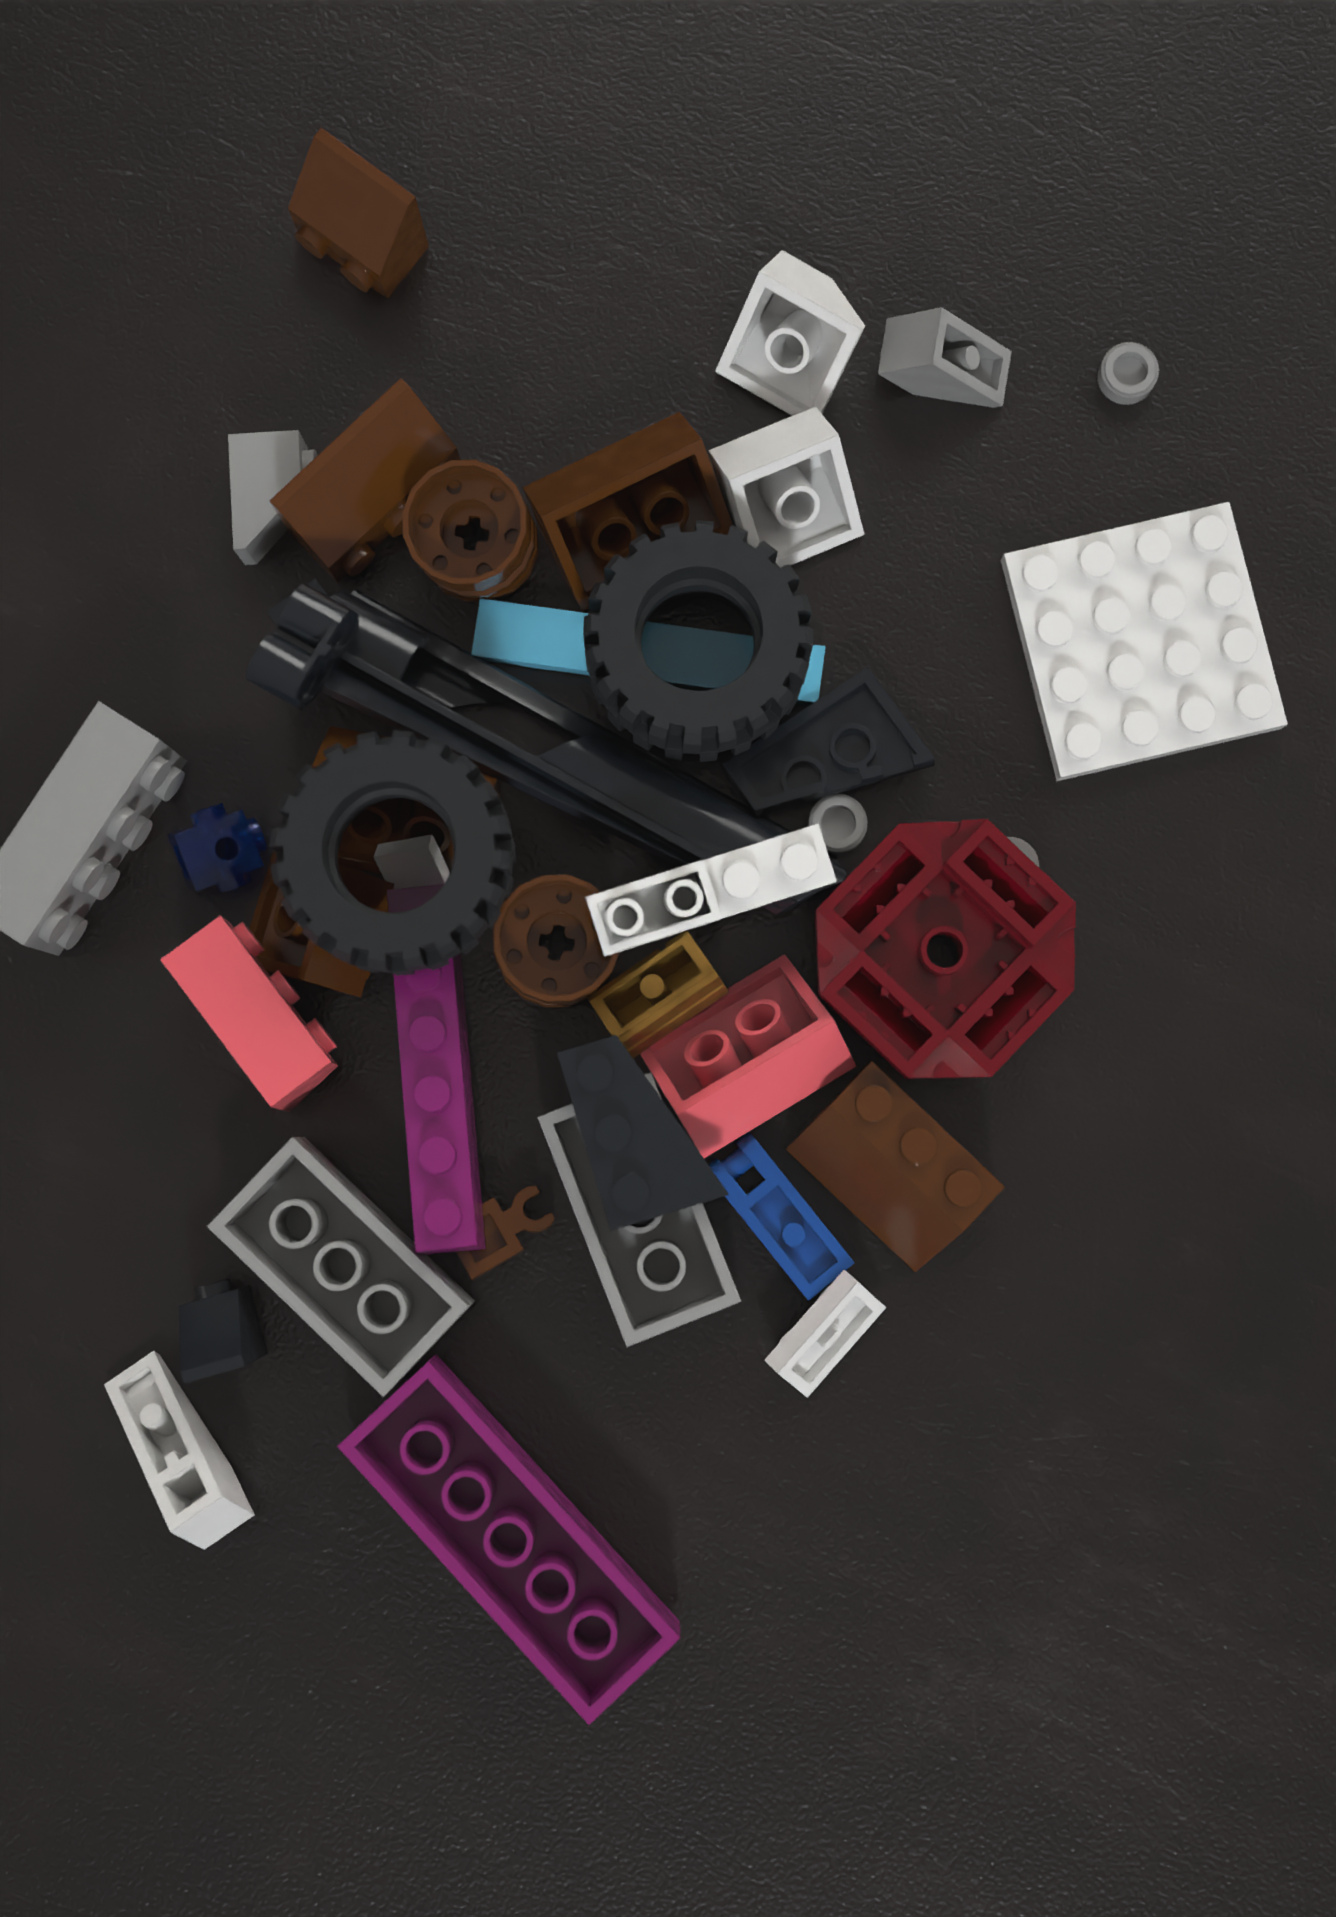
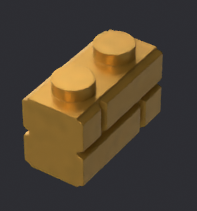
[587,930,729,1058]

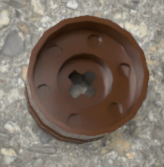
[403,460,539,603]
[493,875,619,1008]

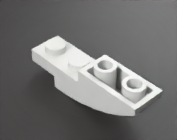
[585,824,837,956]

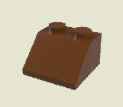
[288,127,429,299]
[249,852,395,998]

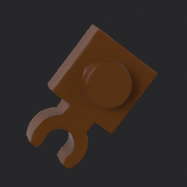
[456,1186,555,1280]

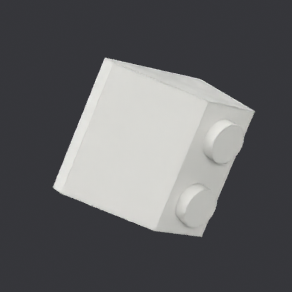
[708,406,865,568]

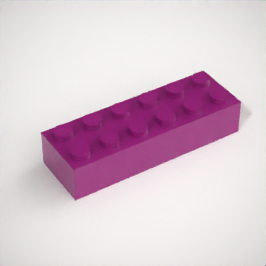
[337,1354,680,1725]

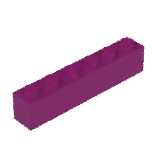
[387,884,486,1255]

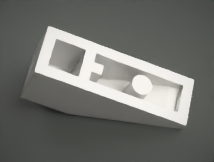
[104,1351,255,1550]

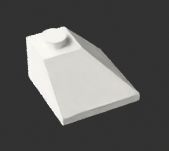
[715,250,865,416]

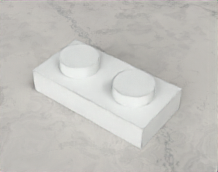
[764,1270,886,1398]

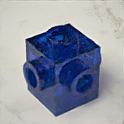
[167,803,267,893]

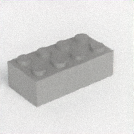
[0,701,187,956]
[538,1073,741,1347]
[207,1137,475,1397]

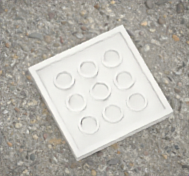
[1001,502,1288,781]

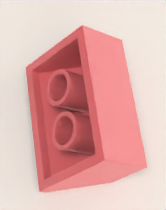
[161,915,338,1112]
[640,954,857,1158]

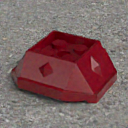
[814,819,1076,1079]

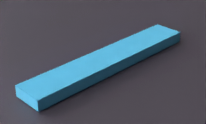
[471,599,826,706]

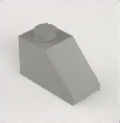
[878,307,1011,408]
[228,430,317,565]

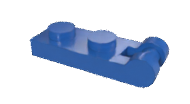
[708,1132,855,1301]

